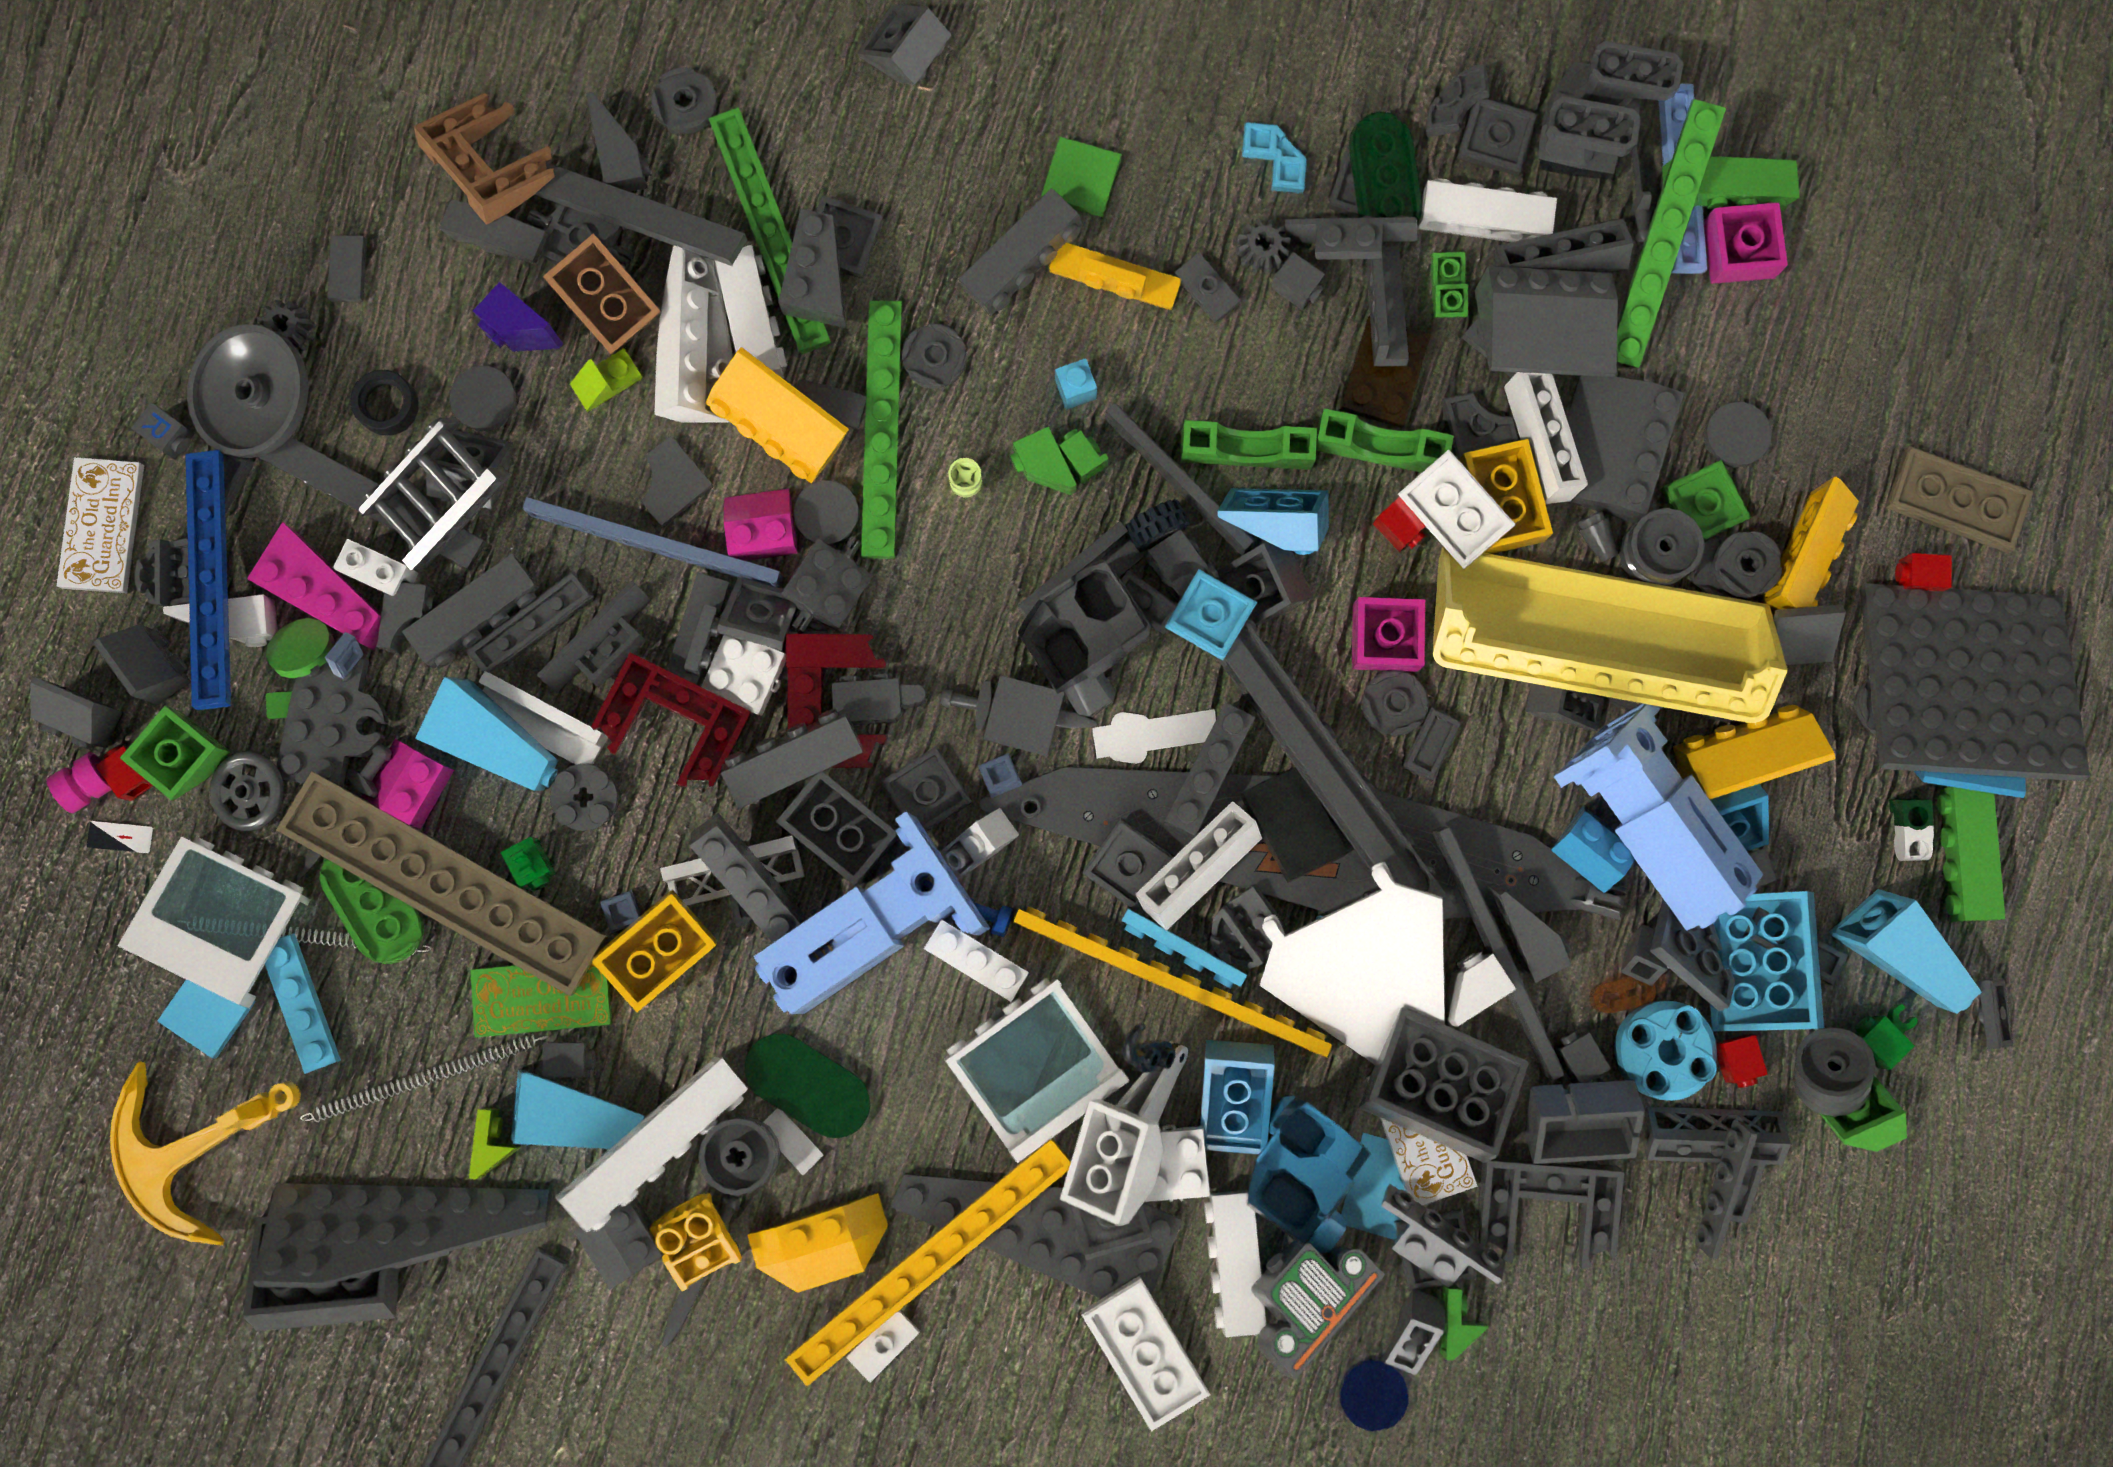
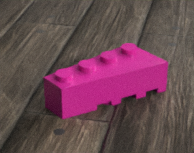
[247,522,382,650]

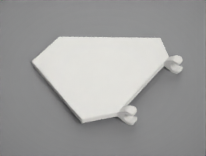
[1260,862,1445,1065]

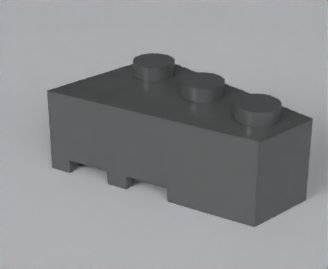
[778,209,847,328]

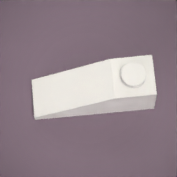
[163,594,278,647]

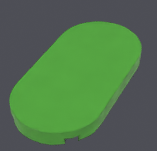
[319,858,424,964]

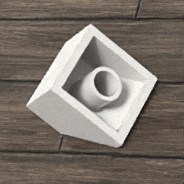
[1444,952,1516,1026]

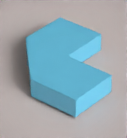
[1242,122,1307,193]

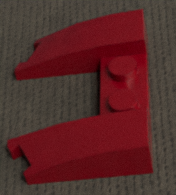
[786,634,886,768]
[591,652,752,787]

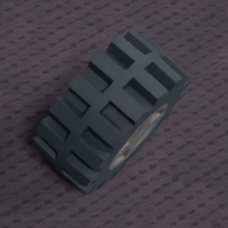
[1126,499,1190,551]

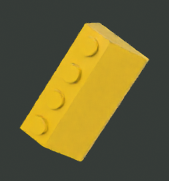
[706,347,849,484]
[1761,476,1859,615]
[1673,705,1836,799]

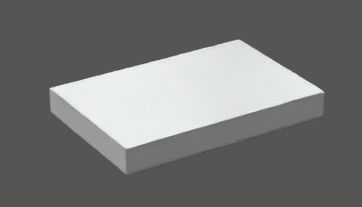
[1398,450,1516,569]

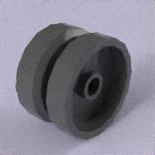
[1619,508,1705,586]
[1793,1027,1876,1117]
[699,1116,781,1196]

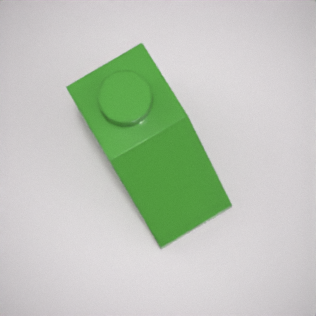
[1010,426,1077,495]

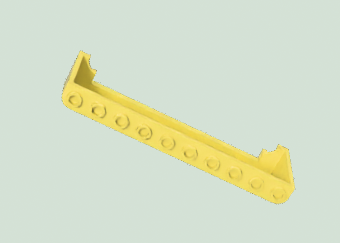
[1433,546,1788,723]

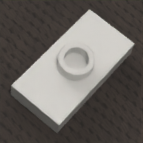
[846,1310,920,1382]

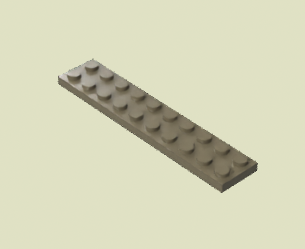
[276,771,607,996]

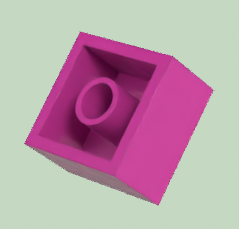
[1704,203,1788,284]
[1352,597,1425,672]

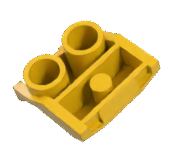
[649,1193,742,1291]

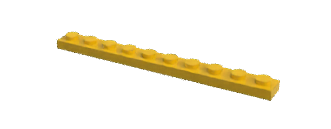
[1013,906,1332,1057]
[785,1138,1071,1386]

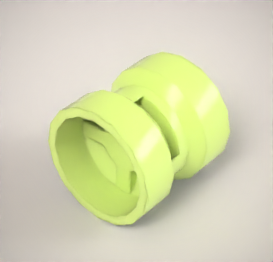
[948,458,982,497]

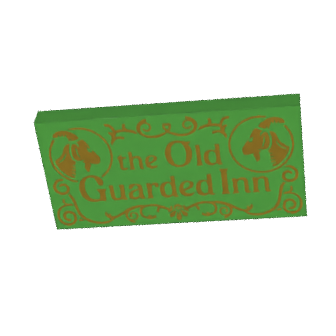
[470,963,613,1038]

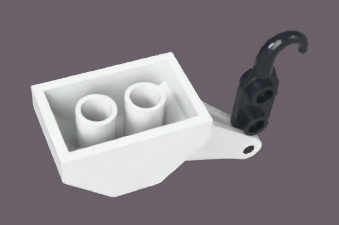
[1060,1023,1188,1225]

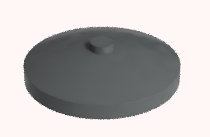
[187,324,308,458]

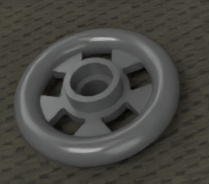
[210,751,284,831]

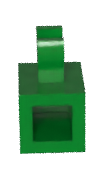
[500,836,557,892]
[1855,1004,1918,1070]

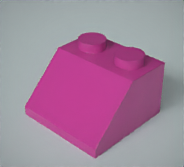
[724,489,798,561]
[361,738,454,829]

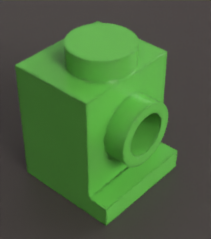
[1059,429,1109,484]

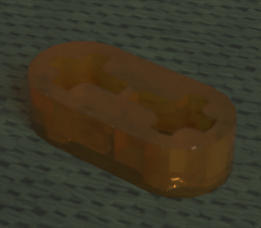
[1589,977,1656,1013]

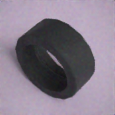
[350,370,419,436]

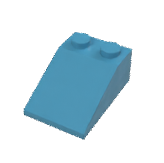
[1218,488,1329,555]
[1200,1040,1275,1155]

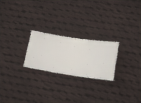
[763,1108,823,1175]

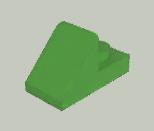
[1441,1285,1488,1360]

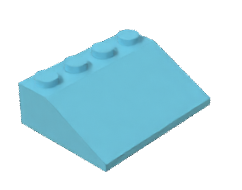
[1710,891,1824,1032]

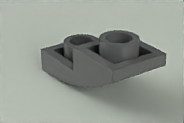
[796,379,867,429]

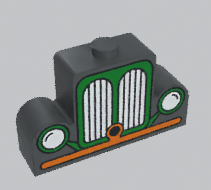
[1251,1241,1385,1379]

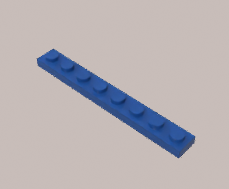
[185,450,231,710]

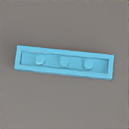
[1121,908,1247,989]
[258,933,341,1074]

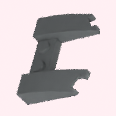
[1478,1156,1624,1269]

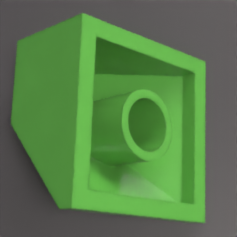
[1819,1075,1907,1152]

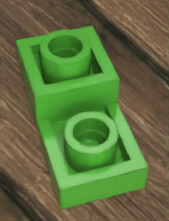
[1431,252,1468,318]

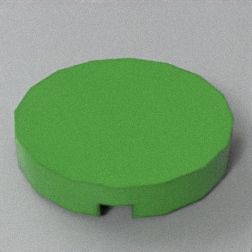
[266,618,335,678]

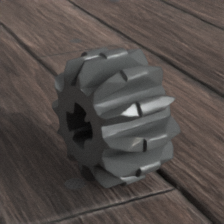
[1235,218,1291,275]
[256,300,315,351]

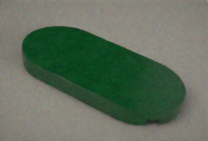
[1349,111,1422,224]
[744,1034,870,1138]

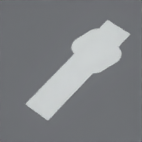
[1092,709,1216,764]

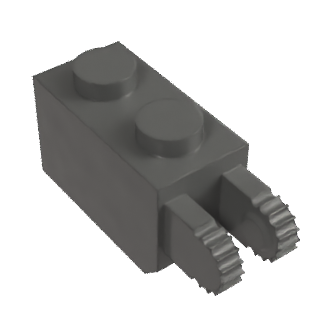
[832,673,928,726]

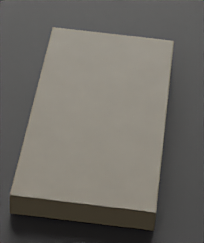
[1885,446,2034,553]

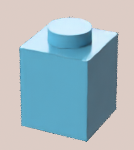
[1055,358,1097,410]

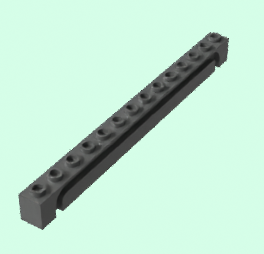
[1146,529,1458,921]

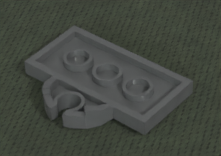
[276,658,389,788]

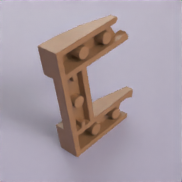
[413,93,555,225]

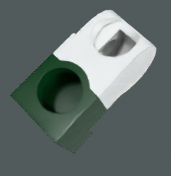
[1889,798,1934,861]

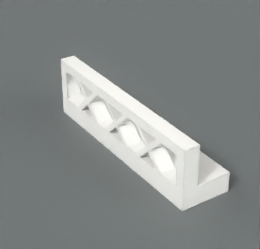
[660,836,805,906]

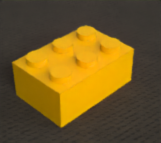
[1459,439,1553,554]
[591,889,717,1012]

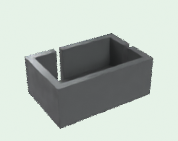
[1525,1080,1645,1164]

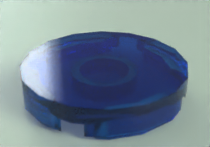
[1339,1360,1409,1431]

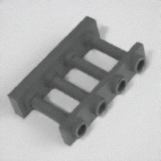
[358,417,511,570]

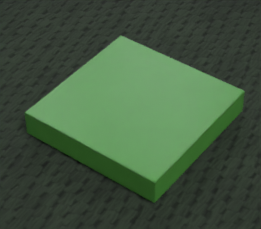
[1041,137,1121,217]
[1661,460,1752,540]

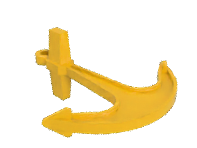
[110,1061,300,1245]

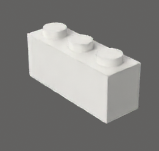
[924,920,1029,1002]

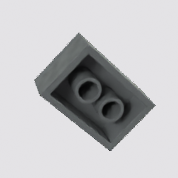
[776,771,899,887]

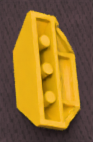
[747,1192,888,1293]

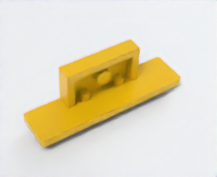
[1049,242,1181,310]

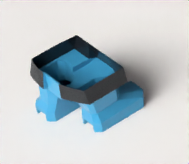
[1246,1095,1371,1253]

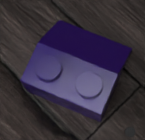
[473,282,563,352]

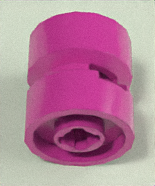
[46,752,112,814]

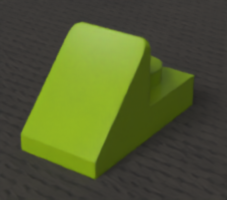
[570,348,643,412]
[468,1108,521,1179]

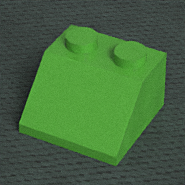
[120,706,231,801]

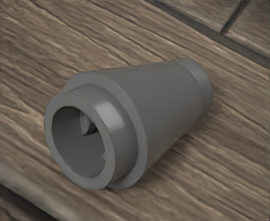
[1578,510,1619,562]

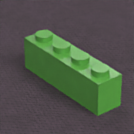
[1662,156,1800,211]
[1937,787,2005,922]

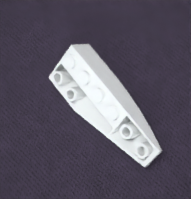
[655,245,733,423]

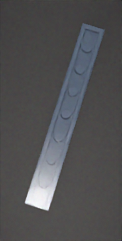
[523,497,784,588]

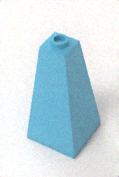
[415,677,558,791]
[1829,889,1982,1014]
[511,1070,644,1149]

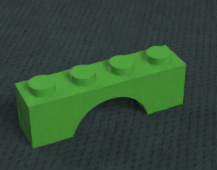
[1316,408,1454,473]
[1180,420,1317,470]

